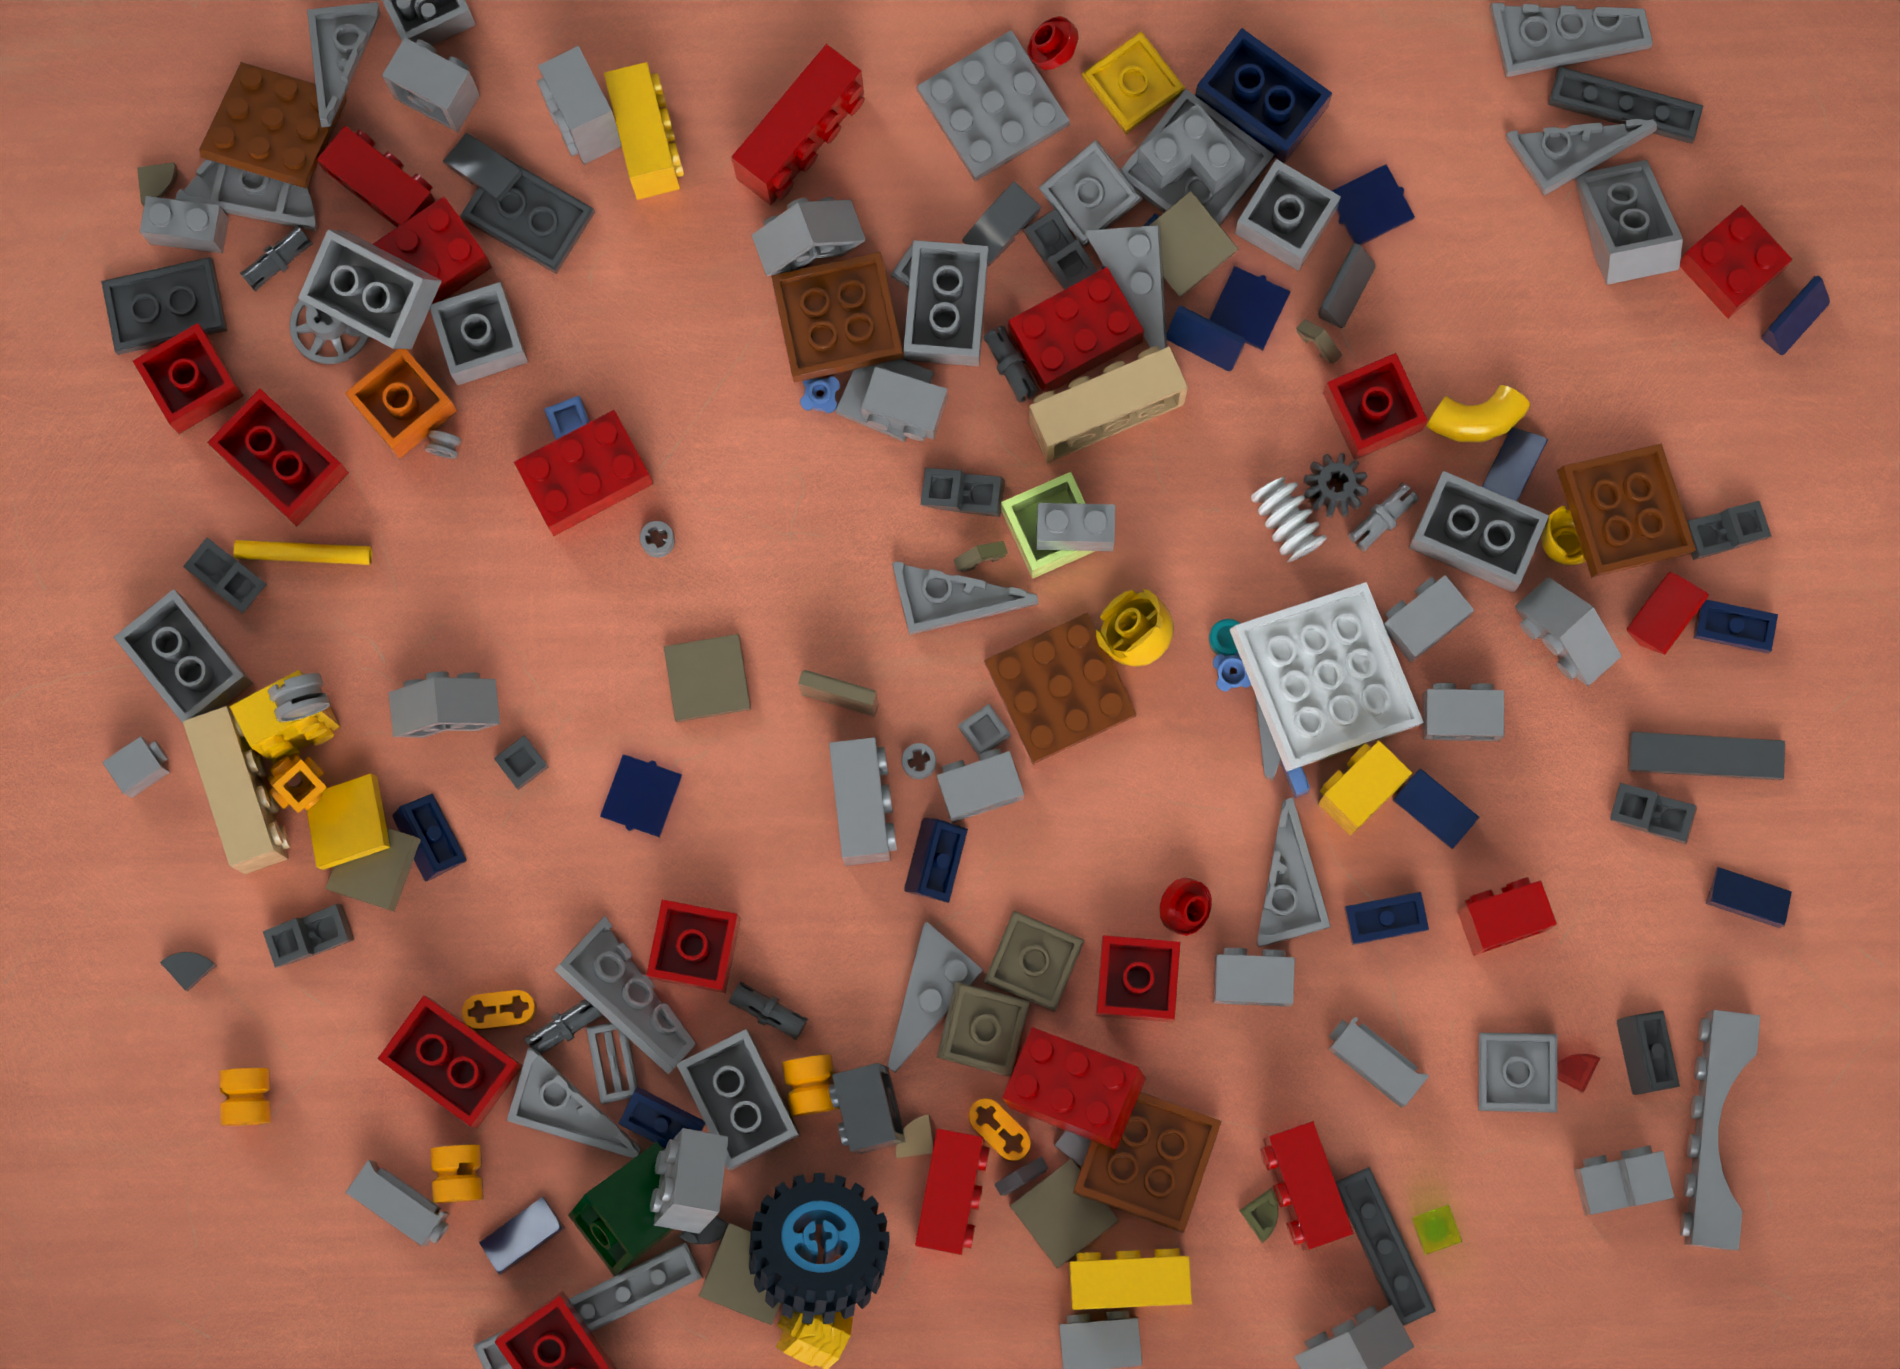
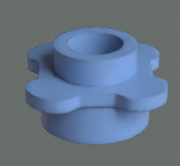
[800,376,840,413]
[1213,652,1251,691]

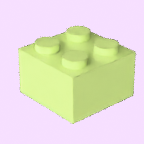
[1001,472,1095,579]

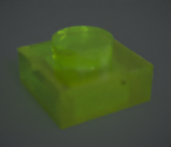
[1411,1205,1462,1255]

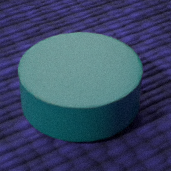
[1209,619,1241,656]

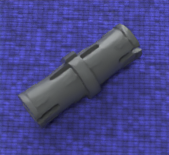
[240,226,313,292]
[983,326,1039,402]
[729,982,808,1040]
[524,999,602,1055]

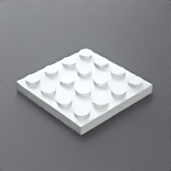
[1230,582,1424,772]

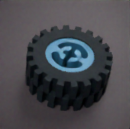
[749,1173,890,1324]

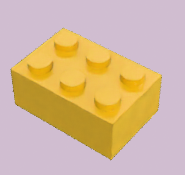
[604,62,684,200]
[229,670,340,763]
[1069,1248,1192,1310]

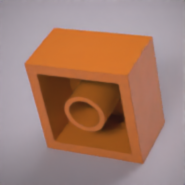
[344,349,457,459]

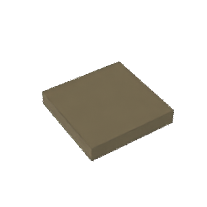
[1149,191,1239,297]
[664,634,751,722]
[798,670,879,717]
[325,828,421,912]
[984,911,1085,1012]
[937,982,1030,1077]
[1010,1158,1119,1268]
[698,1222,780,1325]

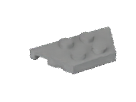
[175,159,318,231]

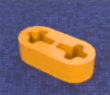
[462,990,537,1030]
[968,1098,1031,1162]

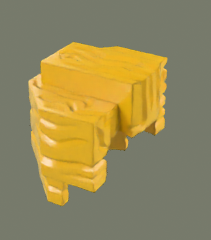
[776,1311,853,1369]

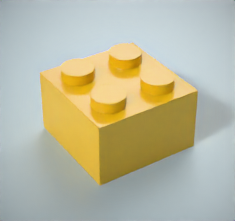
[1318,741,1412,836]

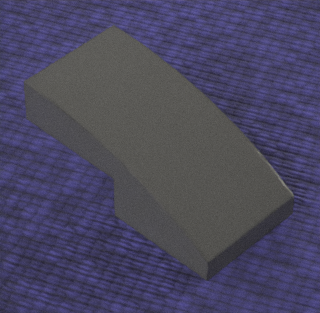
[443,133,522,202]
[962,181,1041,266]
[1023,209,1097,290]
[920,468,1005,517]
[1687,501,1771,560]
[183,538,267,613]
[1610,783,1697,844]
[263,904,354,968]

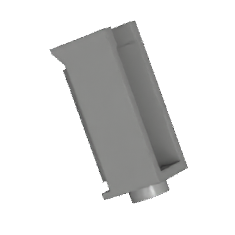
[1328,1017,1429,1108]
[345,1160,450,1246]

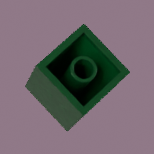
[568,1142,675,1277]

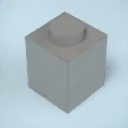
[102,736,170,798]

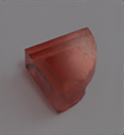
[1557,1054,1600,1093]

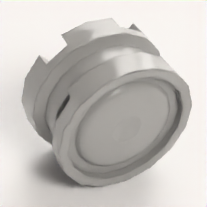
[268,673,330,722]

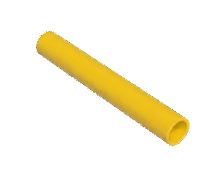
[234,540,372,565]

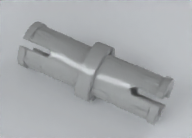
[1348,482,1419,552]

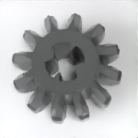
[1303,453,1368,518]

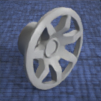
[290,300,369,364]

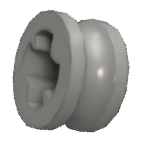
[424,430,462,459]
[640,521,675,558]
[902,743,936,780]

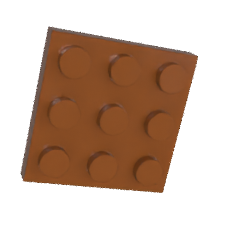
[199,62,347,189]
[771,252,904,383]
[1557,443,1696,578]
[984,612,1137,764]
[1073,1092,1222,1233]

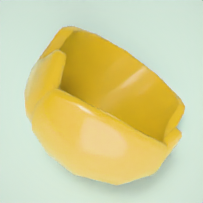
[1540,506,1586,565]

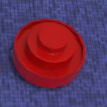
[1028,16,1079,70]
[1159,877,1212,936]

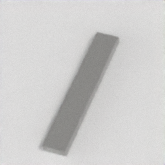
[473,1242,703,1369]

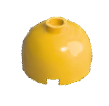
[1096,589,1174,667]

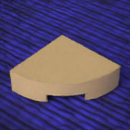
[895,1114,934,1158]

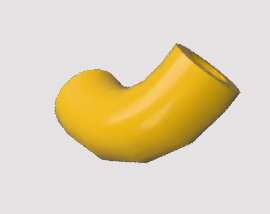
[1426,385,1531,442]

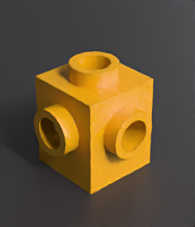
[267,753,327,813]

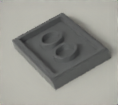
[460,155,595,274]
[101,257,227,355]

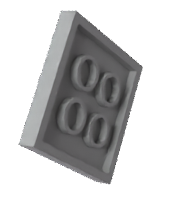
[917,30,1070,181]
[1121,89,1274,226]

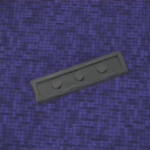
[1548,66,1703,144]
[1628,732,1785,780]
[1335,1167,1436,1326]

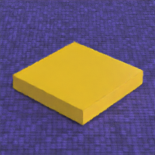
[1081,31,1185,135]
[306,773,390,870]

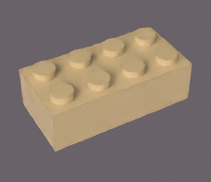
[1029,346,1188,463]
[183,706,291,875]

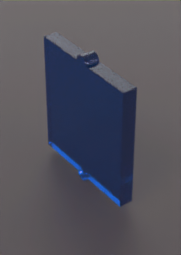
[1332,164,1415,245]
[1209,266,1291,351]
[600,754,683,838]

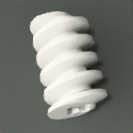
[1251,477,1327,562]

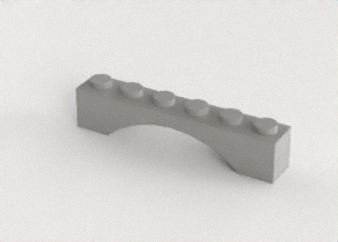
[1680,1010,1760,1251]

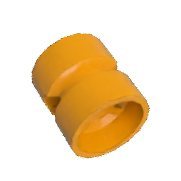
[782,1054,840,1117]
[219,1068,271,1126]
[430,1145,484,1203]

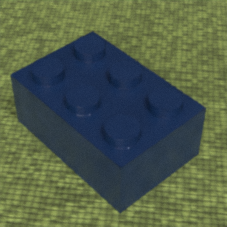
[1195,28,1332,164]

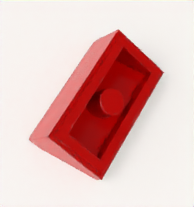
[1627,572,1709,655]

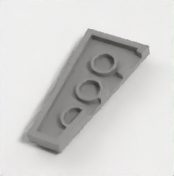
[1489,3,1653,77]
[555,916,696,1074]

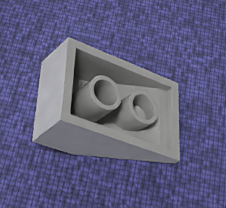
[1575,160,1683,285]

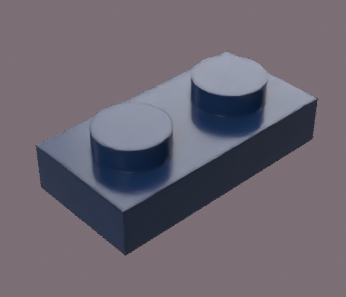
[1693,600,1778,654]
[1344,892,1429,945]
[619,1087,705,1148]

